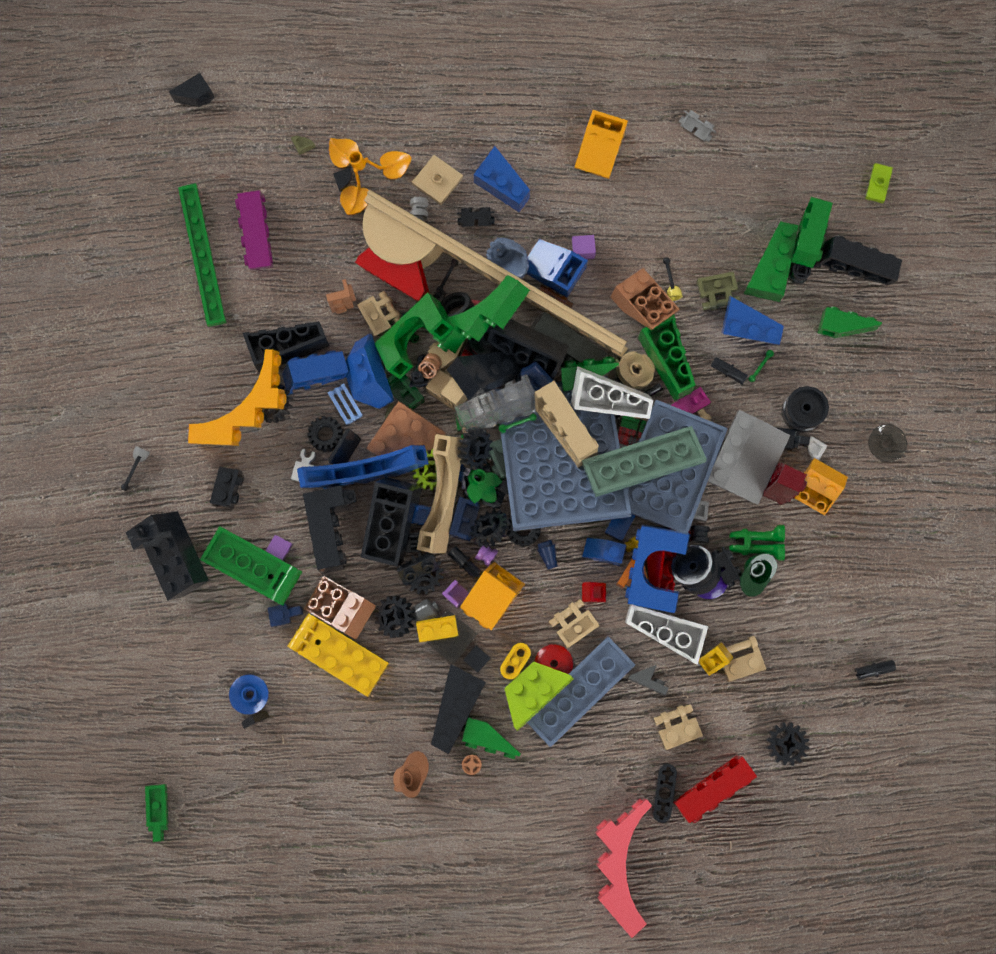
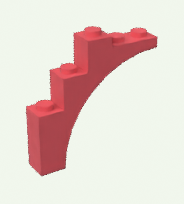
[595,798,652,938]

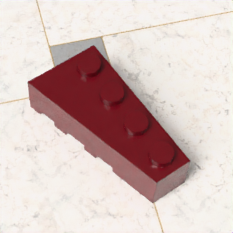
[762,462,807,505]

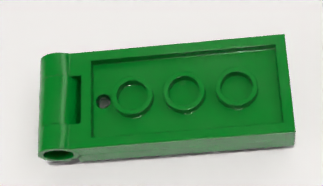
[200,526,302,606]

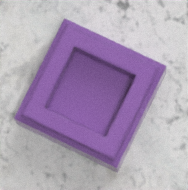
[266,535,293,561]

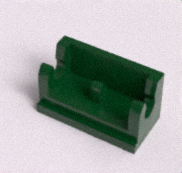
[387,375,425,410]

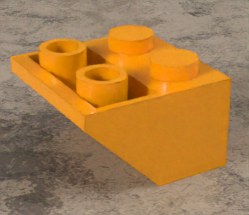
[795,458,848,515]

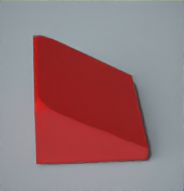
[582,582,606,603]

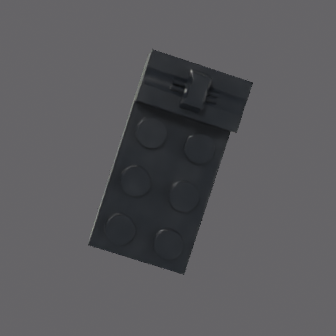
[361,477,422,567]
[303,486,357,574]
[125,511,209,601]

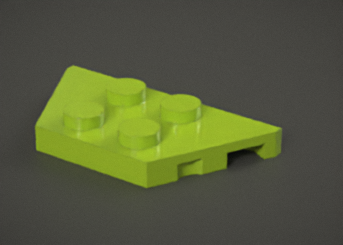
[504,662,574,731]

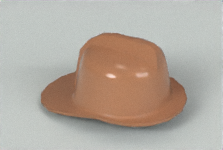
[393,751,429,798]

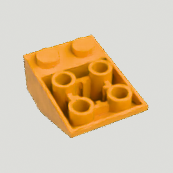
[574,110,628,179]

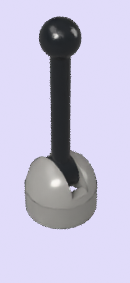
[121,446,150,491]

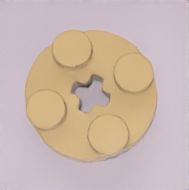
[616,351,655,389]

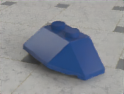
[345,333,394,409]

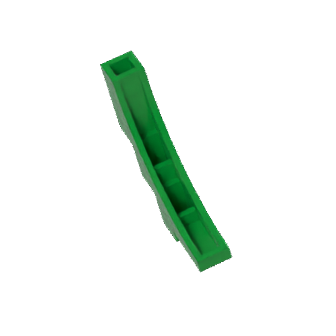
[423,275,530,354]

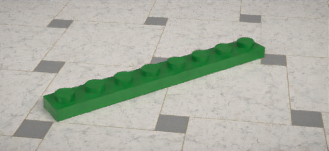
[178,183,227,327]

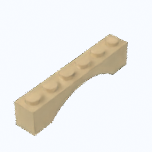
[417,434,464,553]

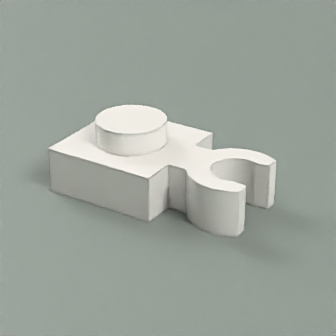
[291,449,316,482]

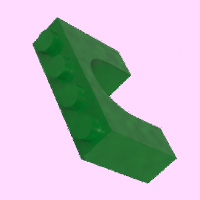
[374,293,454,379]

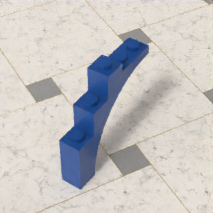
[297,445,429,489]

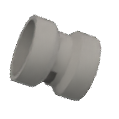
[410,197,428,221]

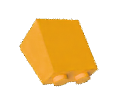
[460,562,525,630]

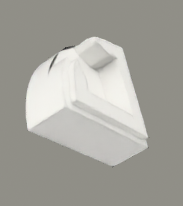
[807,436,828,460]

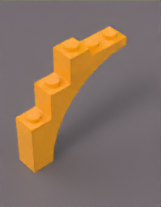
[188,349,287,446]

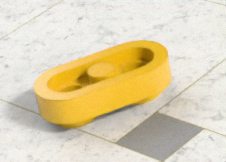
[500,643,531,680]

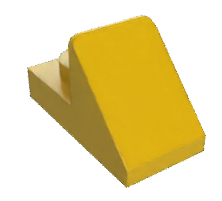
[699,642,733,676]

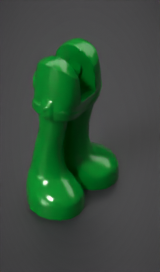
[729,525,785,561]

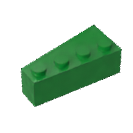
[638,315,696,401]

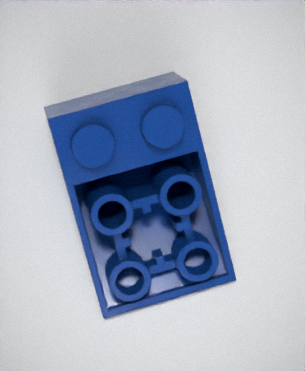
[527,239,588,297]

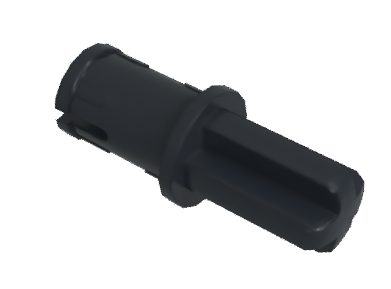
[711,357,748,385]
[448,546,482,579]
[855,660,896,680]

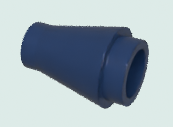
[537,540,558,570]

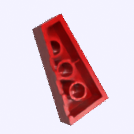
[673,755,757,824]

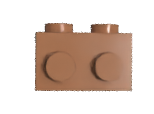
[326,279,356,314]

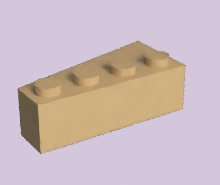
[535,381,599,467]

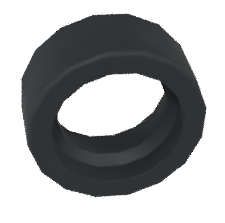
[441,292,474,317]

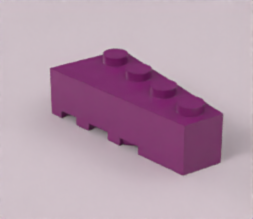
[235,190,273,270]

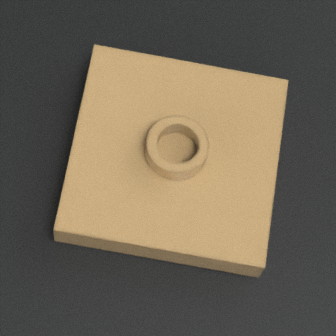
[412,155,463,205]

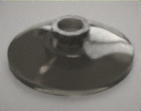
[868,424,907,462]

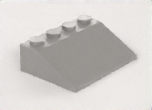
[708,410,790,505]

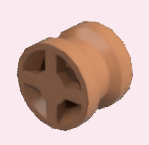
[462,754,482,775]

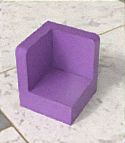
[572,235,596,259]
[442,580,469,609]

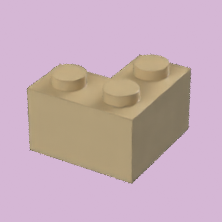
[426,370,468,412]

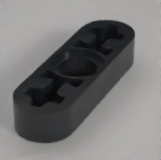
[652,764,677,823]

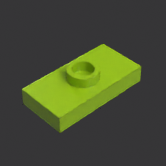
[865,163,893,203]

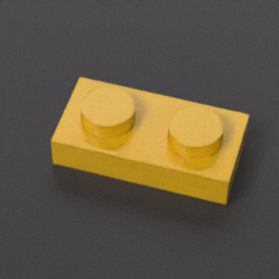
[416,615,458,642]

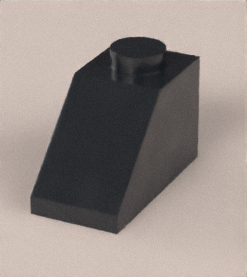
[169,73,215,107]

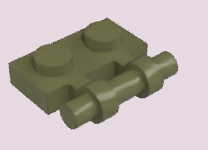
[696,271,740,311]

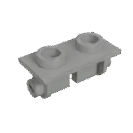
[679,110,716,142]

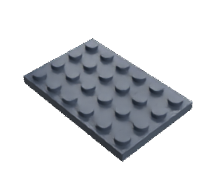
[627,400,728,533]

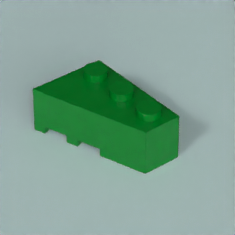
[791,197,833,268]

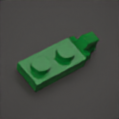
[145,784,168,842]

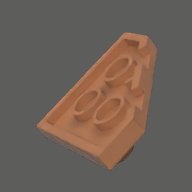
[366,400,446,456]

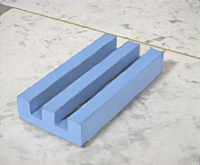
[328,383,363,425]

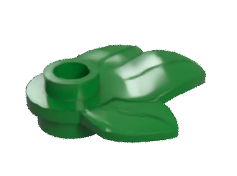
[467,469,502,503]

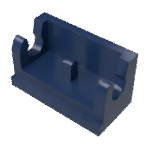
[449,497,480,542]

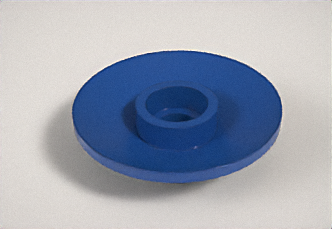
[229,675,269,715]

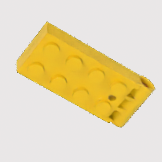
[287,613,389,697]

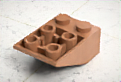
[610,268,680,330]
[304,576,376,639]

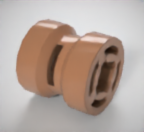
[418,353,442,379]

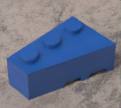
[474,146,530,212]
[722,295,784,345]
[282,350,348,395]

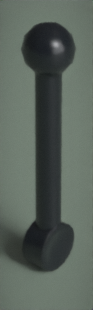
[436,259,458,291]

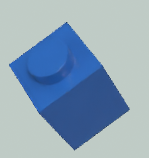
[582,538,626,566]

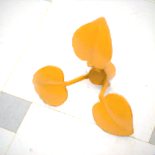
[329,138,412,215]

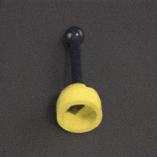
[663,257,683,301]

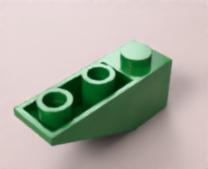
[817,307,882,338]
[561,356,619,391]
[462,718,521,759]

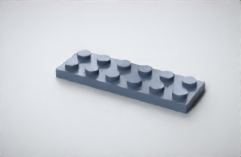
[527,636,635,747]

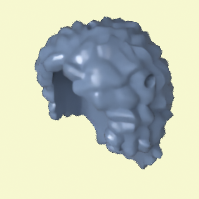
[486,238,529,278]

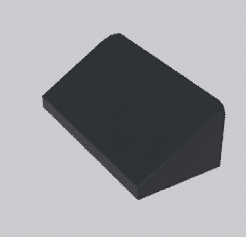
[328,428,361,465]

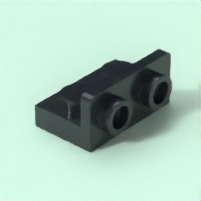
[210,466,244,509]

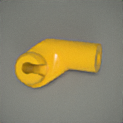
[624,536,639,552]

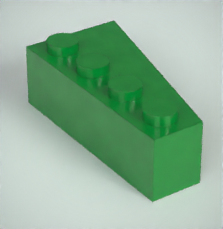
[743,221,799,302]

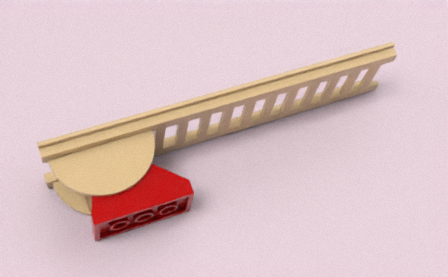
[354,190,628,358]

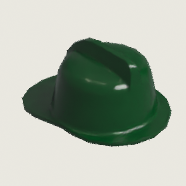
[740,554,777,597]

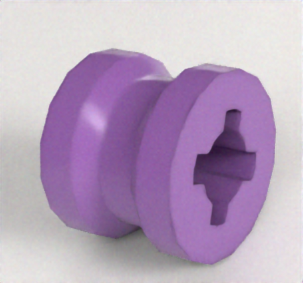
[475,546,498,567]

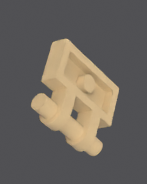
[357,291,401,338]
[548,599,600,649]
[653,704,703,750]

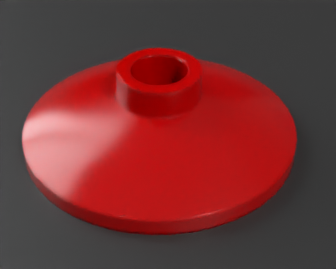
[534,644,573,674]

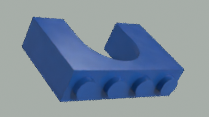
[625,525,690,613]

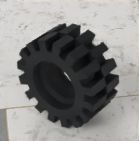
[307,416,343,452]
[507,516,541,547]

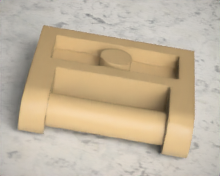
[723,636,766,682]

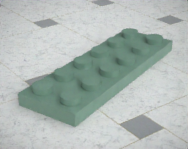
[582,426,707,497]

